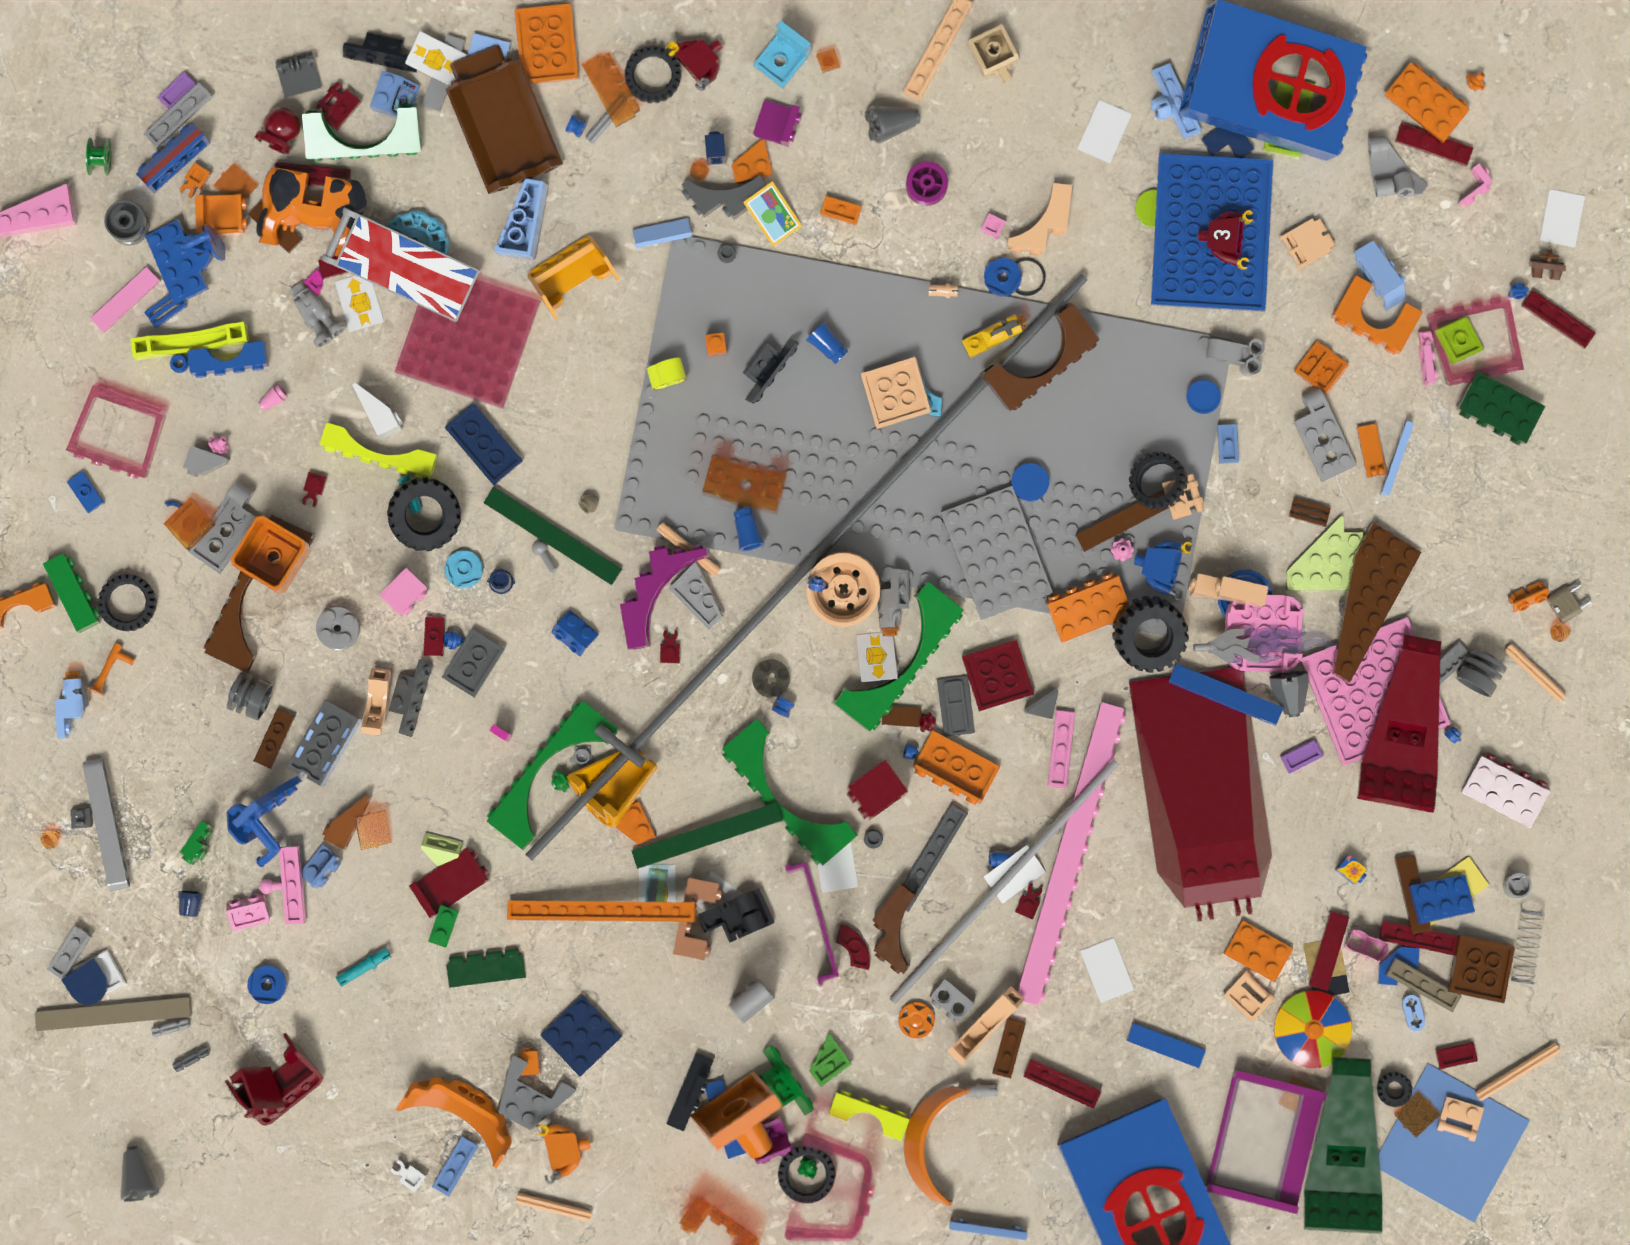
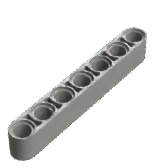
[83,758,130,892]

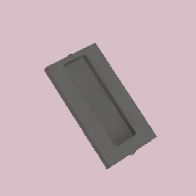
[937,676,975,737]

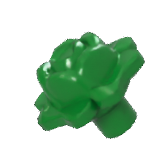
[551,771,570,793]
[797,1156,818,1179]

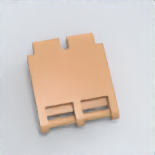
[1279,218,1336,270]

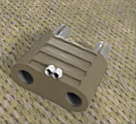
[1546,582,1592,624]

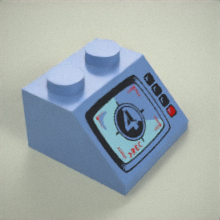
[370,70,420,118]

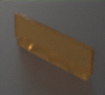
[581,53,641,127]

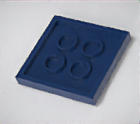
[540,995,622,1077]

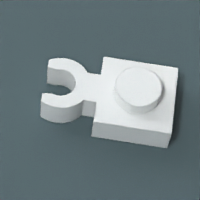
[390,1160,427,1193]

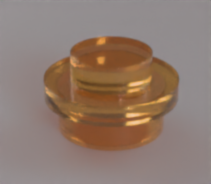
[690,161,709,181]

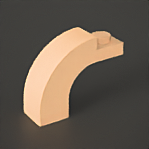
[361,668,391,735]

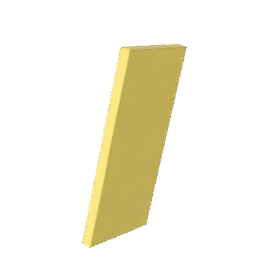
[1430,857,1489,926]

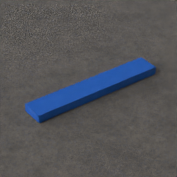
[1169,664,1283,726]

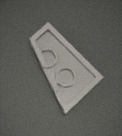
[669,561,723,629]

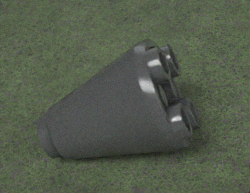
[865,105,920,143]

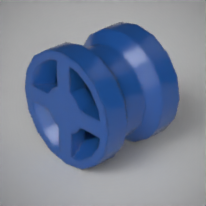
[565,114,587,138]
[771,696,795,718]

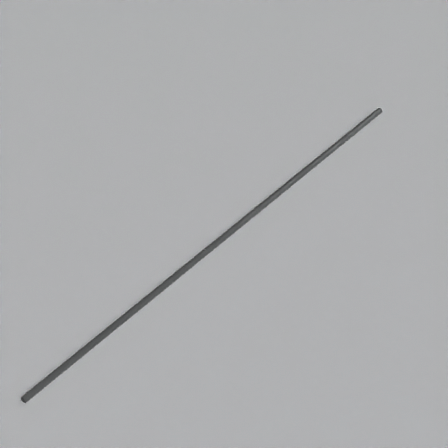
[525,274,1088,861]

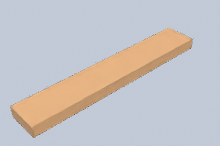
[903,0,973,102]

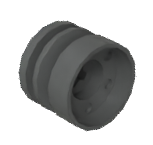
[1456,649,1507,697]

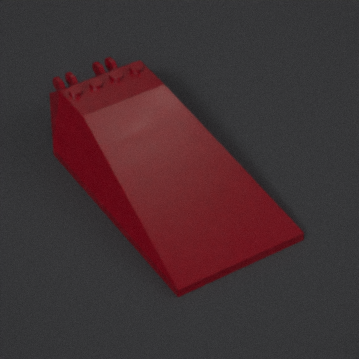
[1128,668,1272,922]

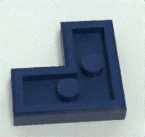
[1201,128,1255,158]

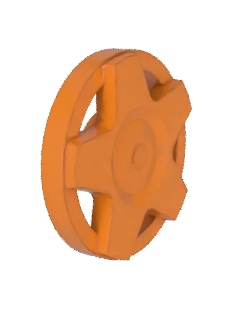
[898,1002,935,1039]

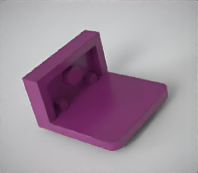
[753,100,802,147]
[755,1115,792,1164]

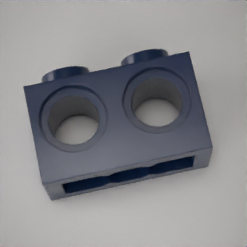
[705,131,726,165]

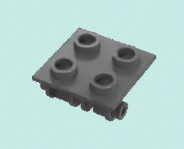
[275,52,321,98]

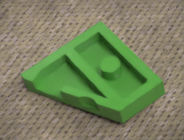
[809,1034,852,1087]

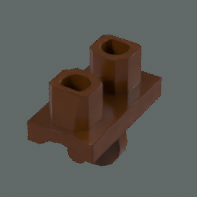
[1529,248,1566,280]

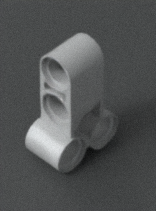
[1206,339,1265,376]

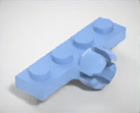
[1151,63,1202,140]

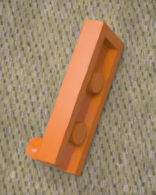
[1357,424,1387,478]

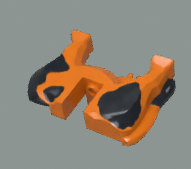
[256,167,367,256]

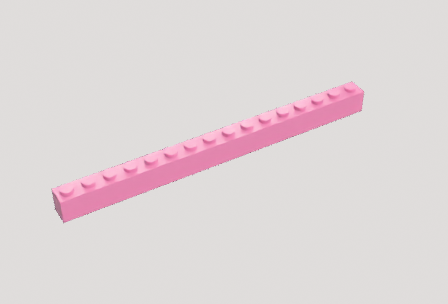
[1017,702,1126,1006]

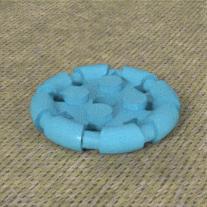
[387,210,449,255]

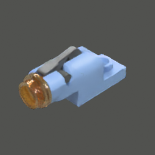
[55,671,89,739]

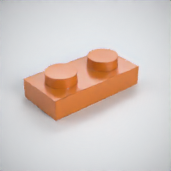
[820,196,862,226]

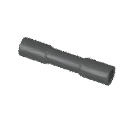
[594,724,647,768]

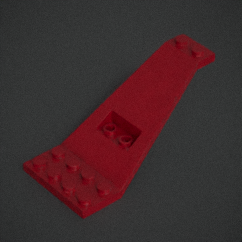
[1357,634,1442,813]

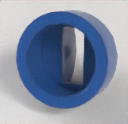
[903,743,918,759]

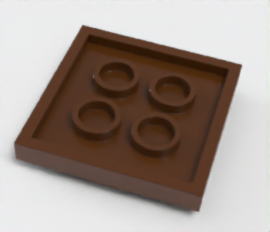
[1447,935,1515,1004]

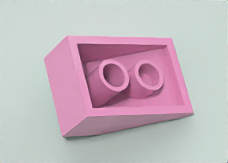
[379,568,428,617]

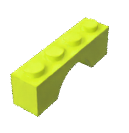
[829,1090,910,1141]

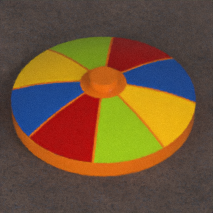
[1274,991,1352,1068]

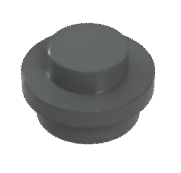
[717,244,737,263]
[864,829,883,849]

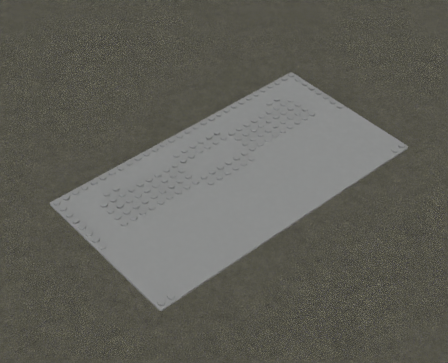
[615,237,1233,636]

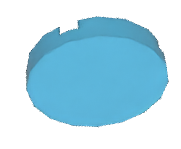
[444,550,483,588]

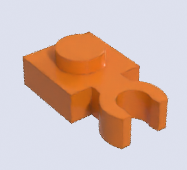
[179,163,211,199]

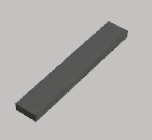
[904,804,968,912]

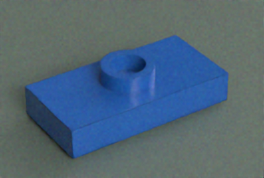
[67,471,104,514]

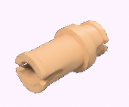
[929,283,958,298]

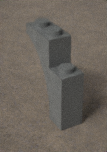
[681,175,767,220]

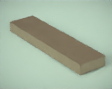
[1385,957,1462,1012]

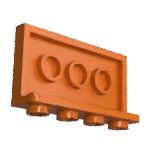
[1384,62,1470,143]
[1045,572,1130,643]
[913,731,1000,805]

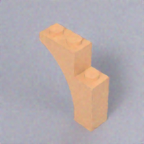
[1007,183,1072,256]
[1188,573,1268,608]
[948,986,1025,1065]

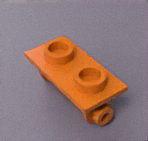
[1508,582,1549,613]

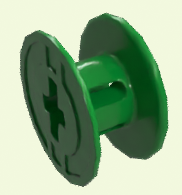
[86,137,112,176]

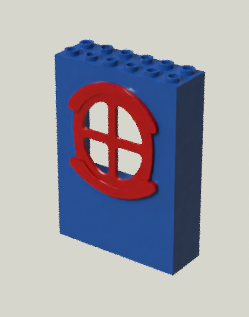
[1178,0,1367,161]
[1057,1098,1231,1245]

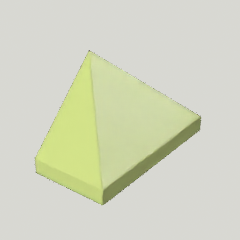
[421,833,463,866]

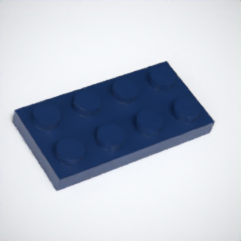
[444,403,523,486]

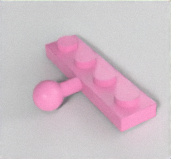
[259,846,306,924]

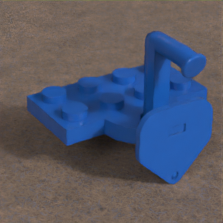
[145,220,225,305]
[226,776,302,868]

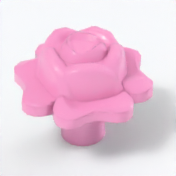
[208,435,229,456]
[1111,538,1134,562]

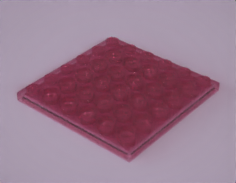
[395,279,540,409]

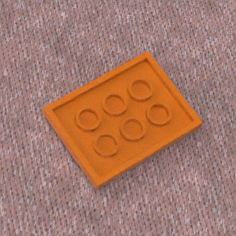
[514,3,579,84]

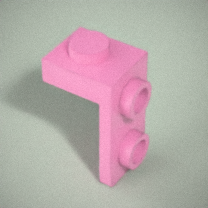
[1458,164,1493,207]

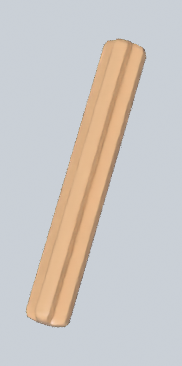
[657,522,721,576]
[1505,644,1566,702]
[516,1193,592,1221]

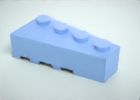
[493,179,548,260]

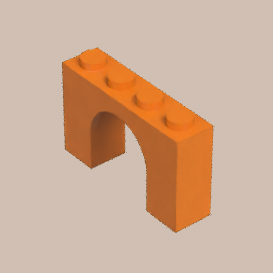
[1332,275,1423,355]

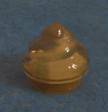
[1550,623,1571,642]
[40,830,60,850]

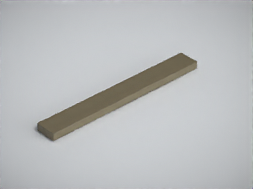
[35,997,191,1031]

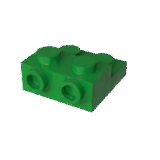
[180,821,214,865]

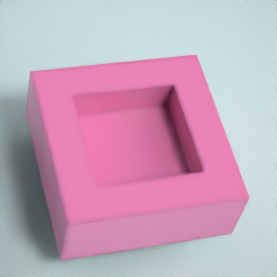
[980,213,1006,239]

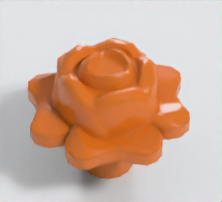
[1466,71,1486,91]

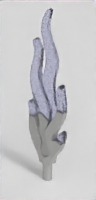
[1193,627,1333,664]

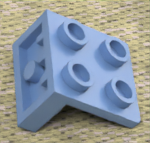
[302,844,341,889]

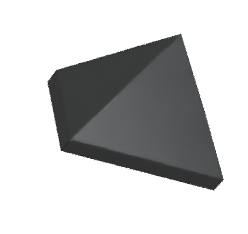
[1024,688,1059,719]

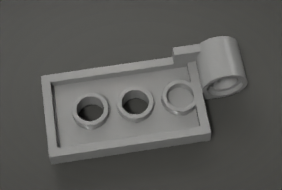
[1293,388,1357,482]
[188,481,256,574]

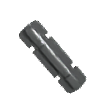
[172,1046,209,1072]

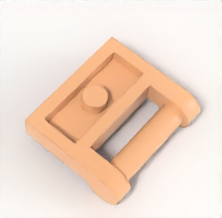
[1223,970,1275,1022]
[1436,1096,1484,1142]

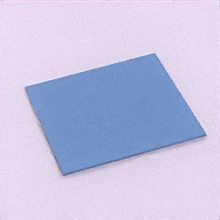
[1378,1064,1530,1223]

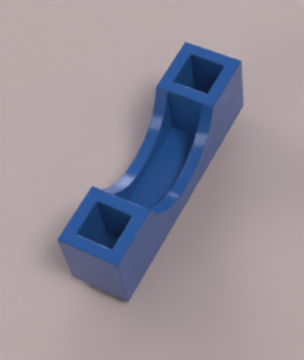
[187,341,268,378]

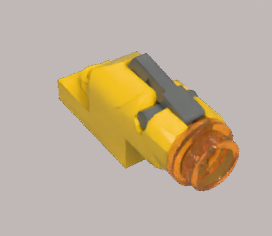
[962,313,1028,358]

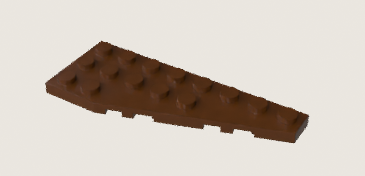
[1332,523,1422,683]

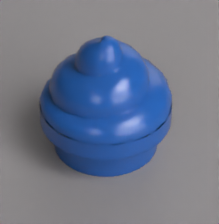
[444,630,464,650]

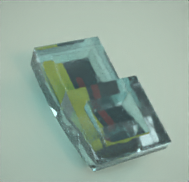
[645,868,668,902]

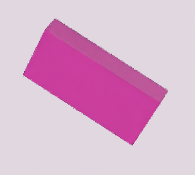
[490,724,512,742]

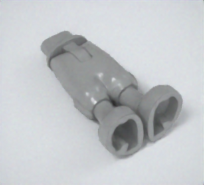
[289,283,346,347]

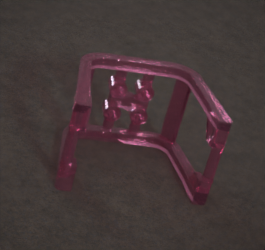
[784,1133,874,1242]

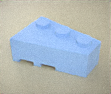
[1354,241,1406,311]

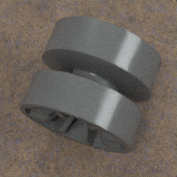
[104,200,150,246]

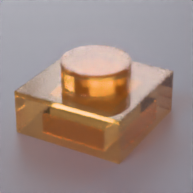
[816,49,840,74]

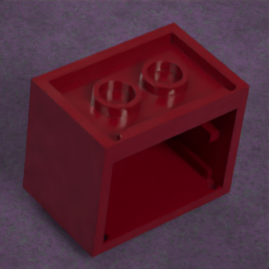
[846,760,908,821]

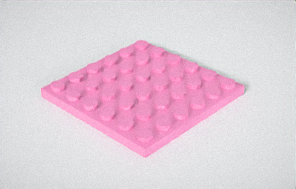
[1301,617,1451,766]

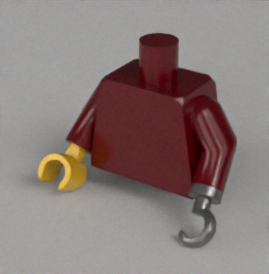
[665,39,723,91]

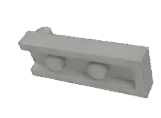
[47,925,92,979]

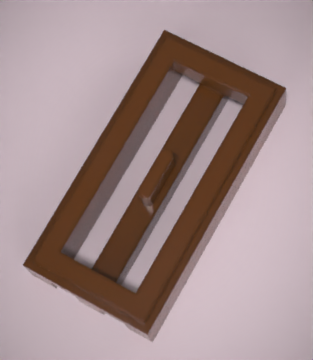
[1289,498,1331,527]

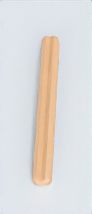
[1475,1043,1560,1101]

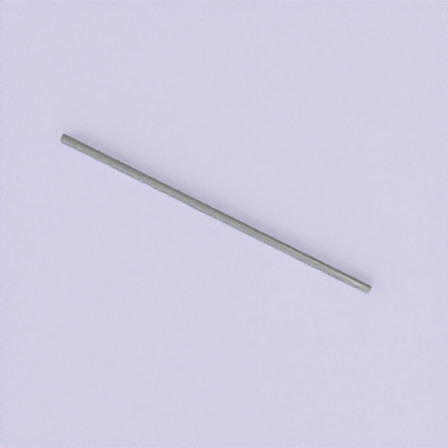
[890,759,1119,1004]

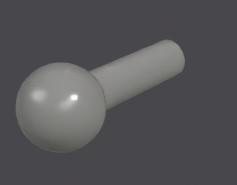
[532,540,557,573]

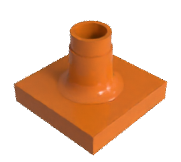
[690,1071,782,1159]

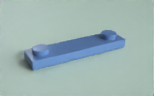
[949,1218,1028,1240]

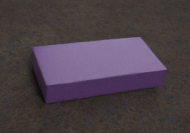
[157,72,196,110]
[1280,739,1323,774]

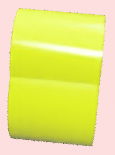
[646,358,687,390]

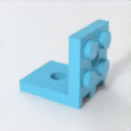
[753,21,811,89]

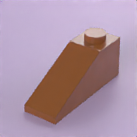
[322,796,371,850]

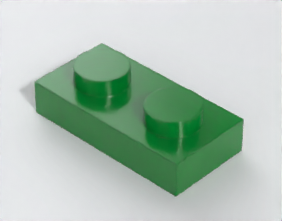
[428,905,459,948]

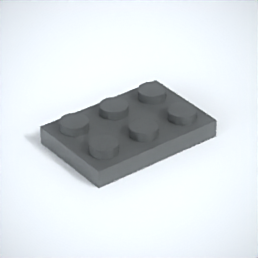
[442,629,505,698]

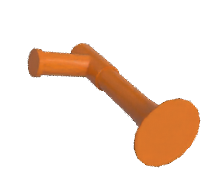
[86,643,135,696]

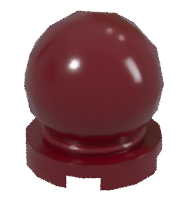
[254,106,301,155]

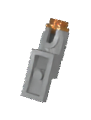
[877,569,909,637]

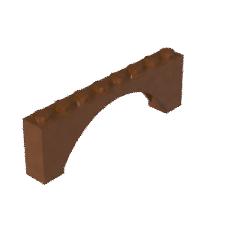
[204,515,315,674]

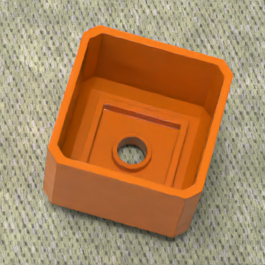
[231,516,311,594]

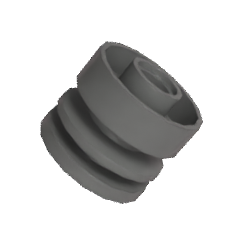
[227,672,273,721]

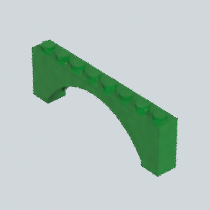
[831,581,964,731]
[486,700,619,851]
[722,719,858,866]

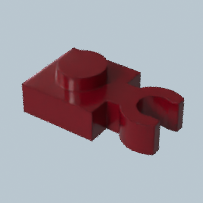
[302,472,327,508]
[660,630,680,664]
[1015,883,1042,920]

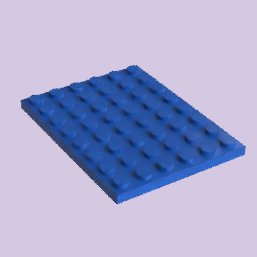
[1151,153,1273,312]

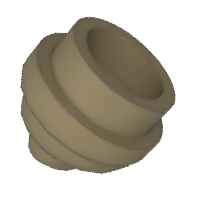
[579,495,598,514]

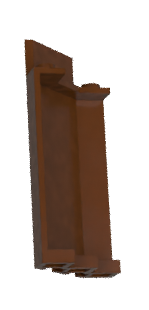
[445,45,563,194]

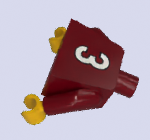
[1198,210,1253,270]

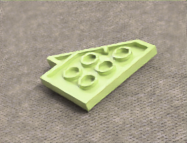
[1286,516,1363,591]

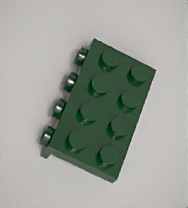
[1456,371,1546,446]

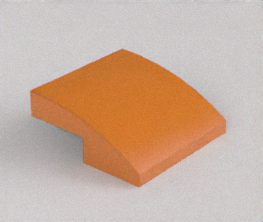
[1294,341,1349,396]

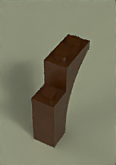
[872,882,917,974]

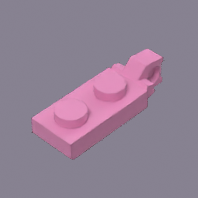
[1418,331,1437,386]

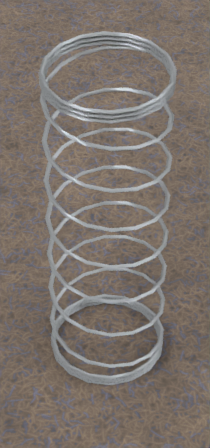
[1510,910,1545,985]

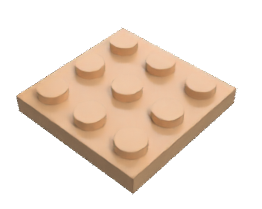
[861,357,932,429]

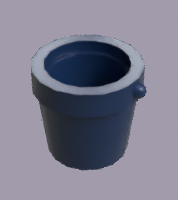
[487,569,515,595]
[178,891,203,917]

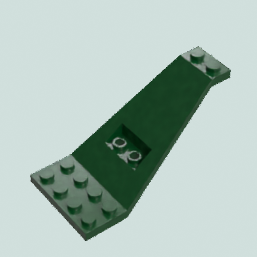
[1304,1057,1383,1234]

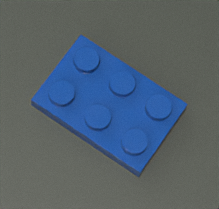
[1409,875,1475,924]

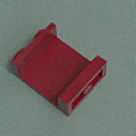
[230,1066,286,1120]

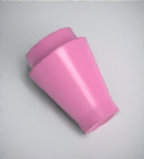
[258,384,288,411]

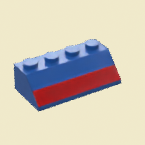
[136,123,210,194]

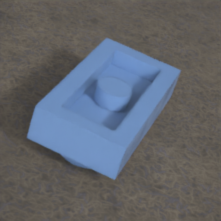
[1217,424,1239,464]

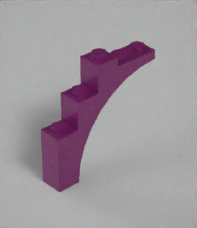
[620,545,711,650]

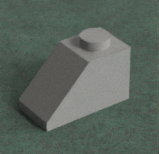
[183,446,229,477]

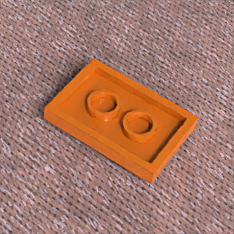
[1224,920,1293,983]

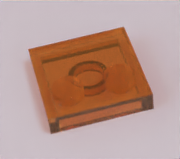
[164,497,216,551]

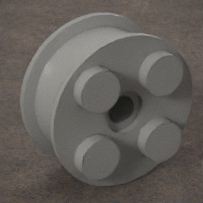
[316,607,360,650]

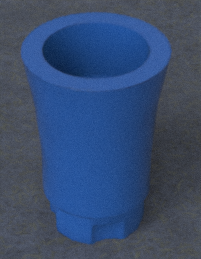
[806,321,848,364]
[734,508,765,551]

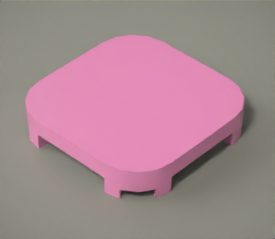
[1225,595,1304,673]

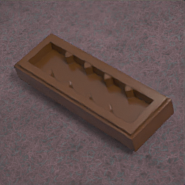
[253,709,295,769]

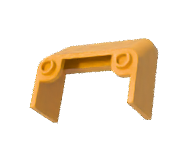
[527,236,620,320]

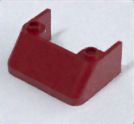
[224,1032,323,1126]

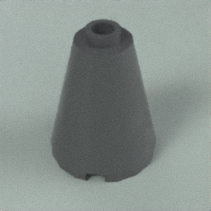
[120,1146,160,1202]

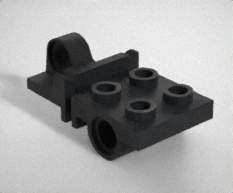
[698,888,775,943]

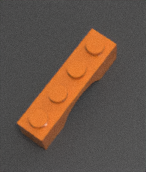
[0,582,57,629]

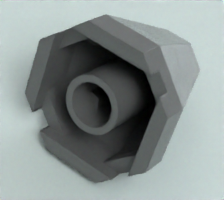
[1269,671,1309,717]

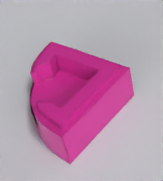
[304,269,323,296]

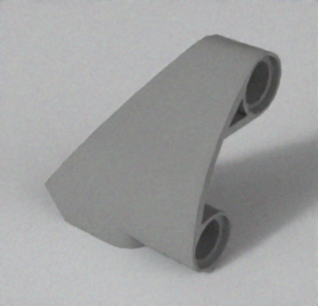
[1368,136,1428,198]

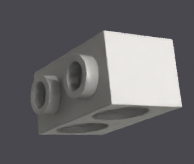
[930,979,975,1022]

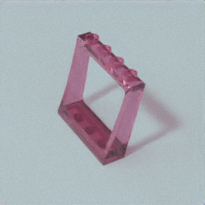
[1426,298,1524,386]
[66,382,169,479]

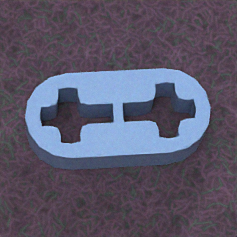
[1402,995,1425,1031]

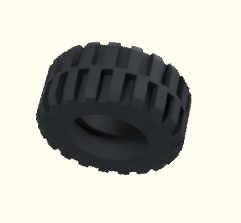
[387,477,461,551]
[1112,596,1189,673]

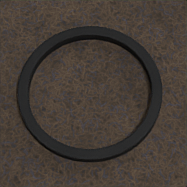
[1015,258,1046,296]

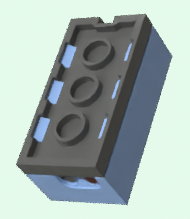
[286,700,362,787]

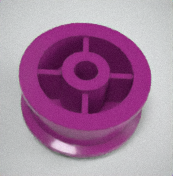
[906,161,948,206]

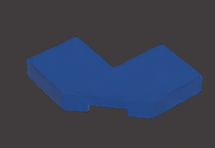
[1378,947,1420,986]

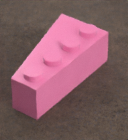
[0,183,76,238]

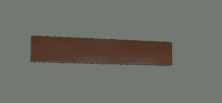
[1075,490,1169,552]

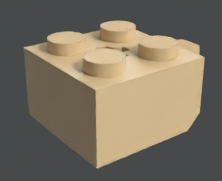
[967,24,1019,84]

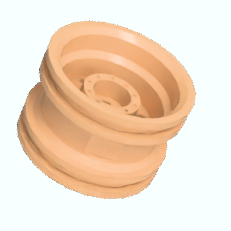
[807,551,881,626]

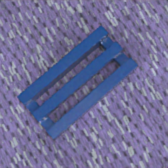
[144,295,187,328]

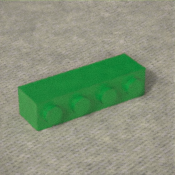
[43,553,101,633]

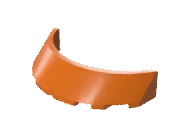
[396,1077,512,1169]
[904,1086,971,1206]

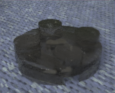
[752,659,790,698]

